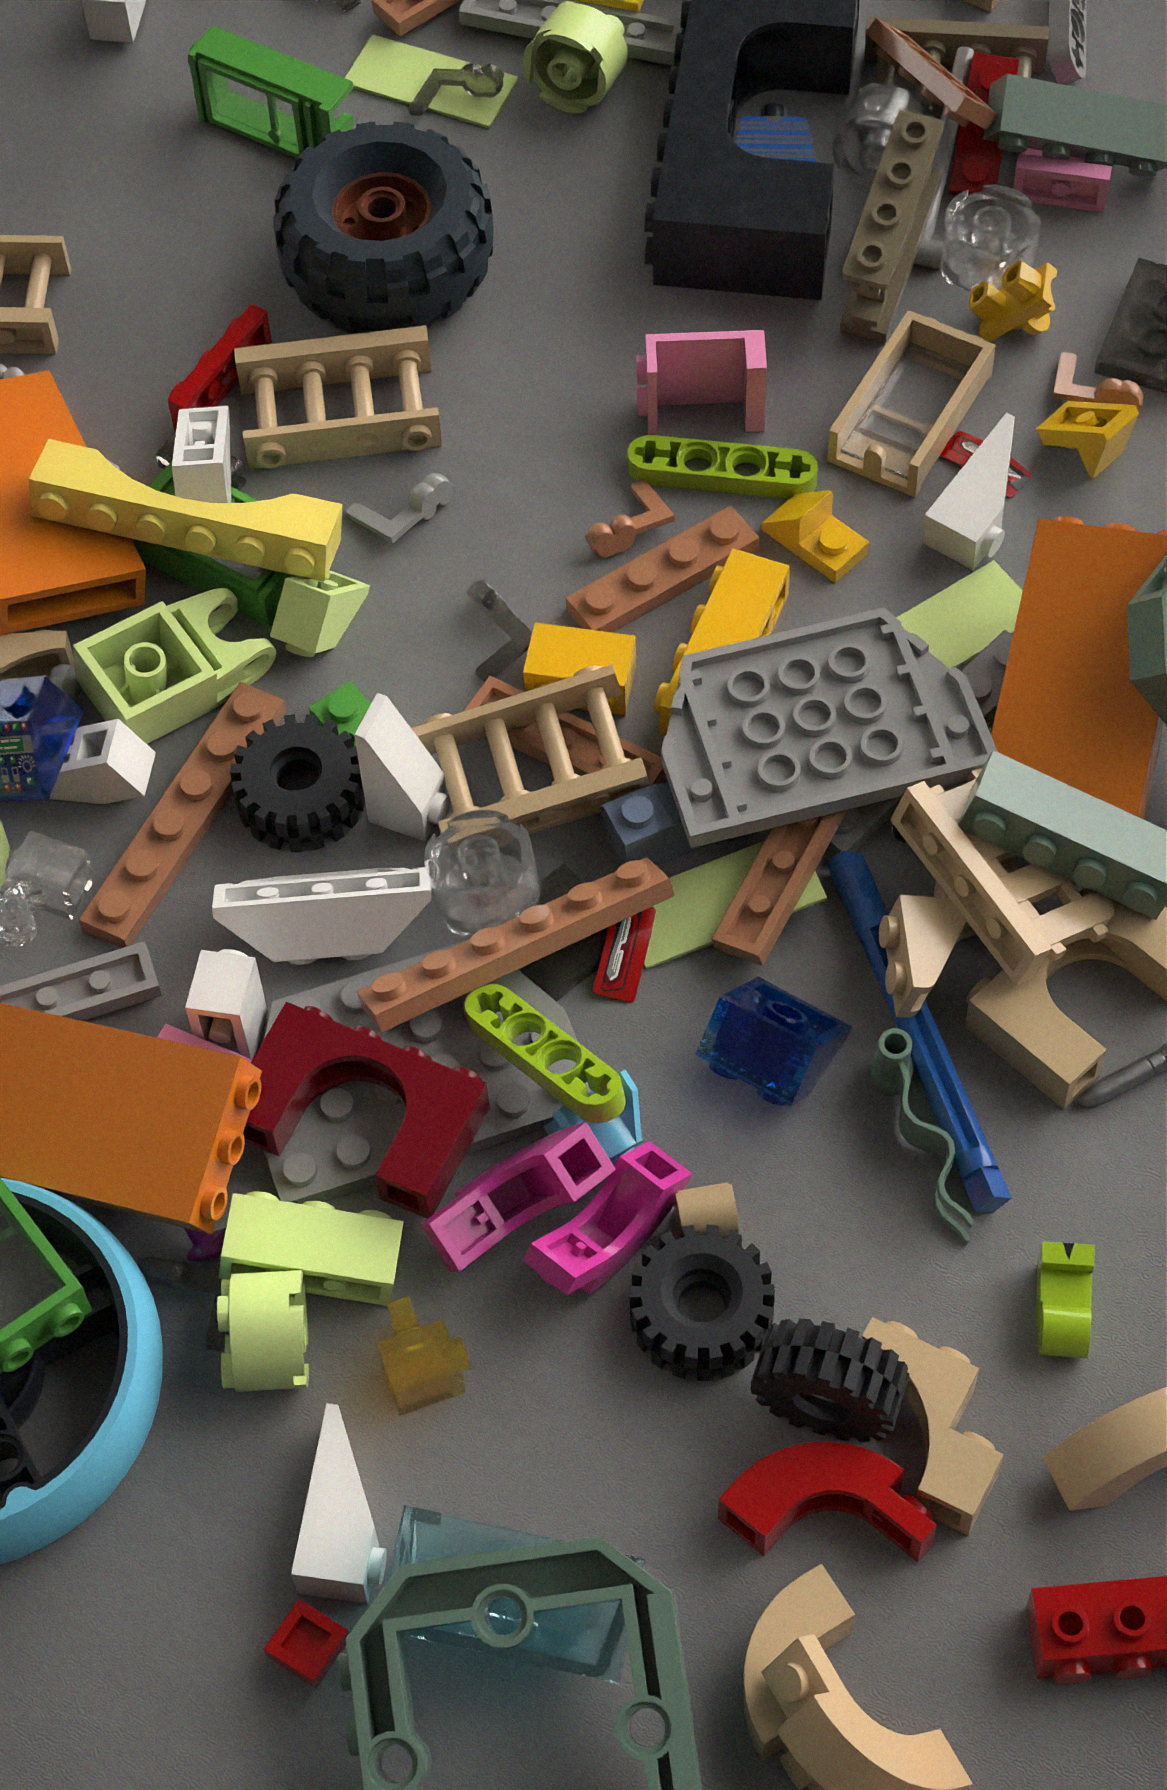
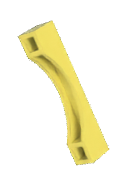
[29,439,342,582]

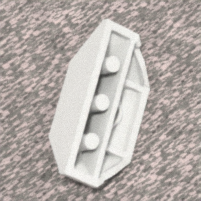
[212,867,431,965]

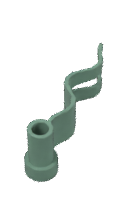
[868,1028,974,1245]

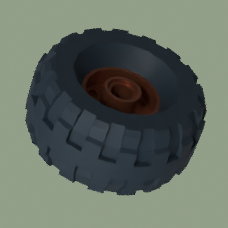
[273,121,494,333]

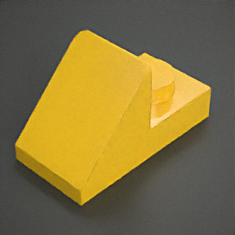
[1036,401,1139,478]
[761,490,869,583]

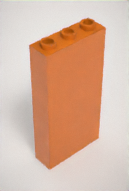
[0,370,146,636]
[991,516,1167,820]
[0,1003,262,1235]

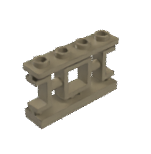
[840,110,944,344]

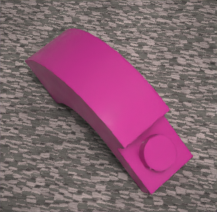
[421,1122,616,1272]
[523,1141,692,1296]

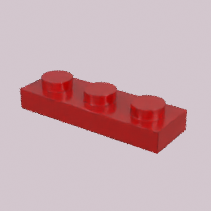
[949,52,1020,201]
[167,303,272,431]

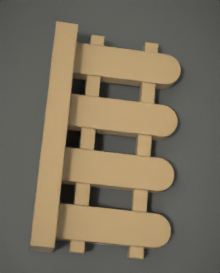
[890,768,1115,986]

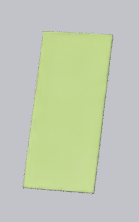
[345,34,519,129]
[896,560,1023,669]
[644,841,827,969]

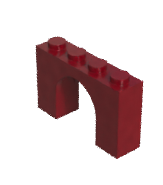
[243,1002,490,1219]

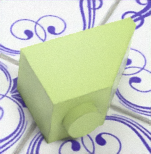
[270,570,370,657]

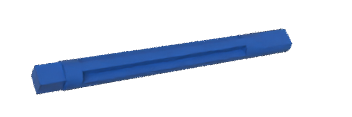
[828,851,1012,1213]

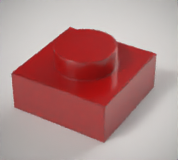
[263,1599,349,1688]

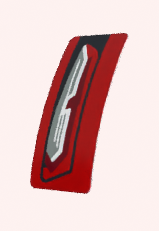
[939,431,1033,498]
[593,907,656,1003]

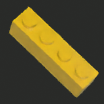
[653,548,790,736]

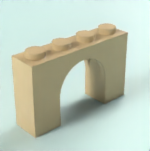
[965,887,1167,1110]

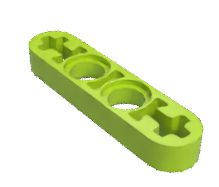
[627,435,818,499]
[464,984,626,1124]

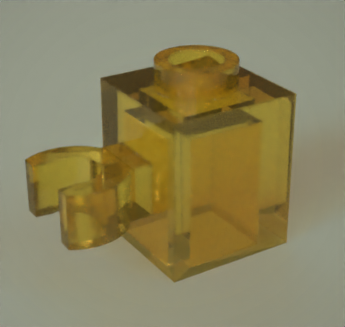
[377,1296,471,1416]

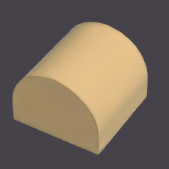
[674,1182,739,1238]

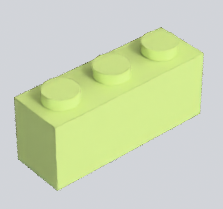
[219,1191,404,1306]

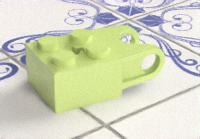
[73,588,277,744]

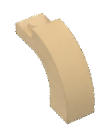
[1042,1387,1167,1511]
[743,1563,855,1790]
[761,1634,973,1790]

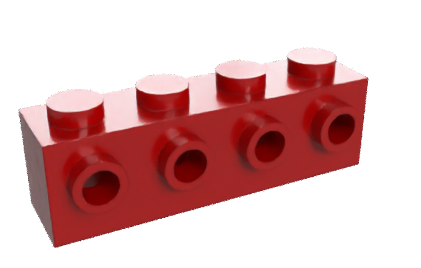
[1026,1576,1167,1685]

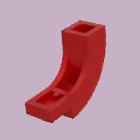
[718,1442,937,1562]

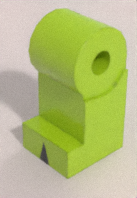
[1036,1241,1095,1358]

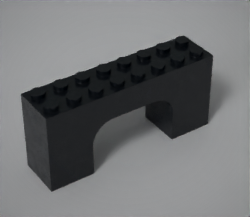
[644,0,860,300]

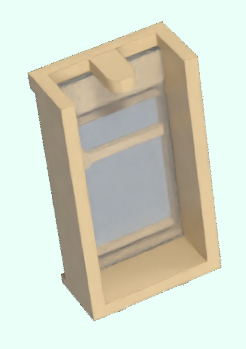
[827,310,996,498]

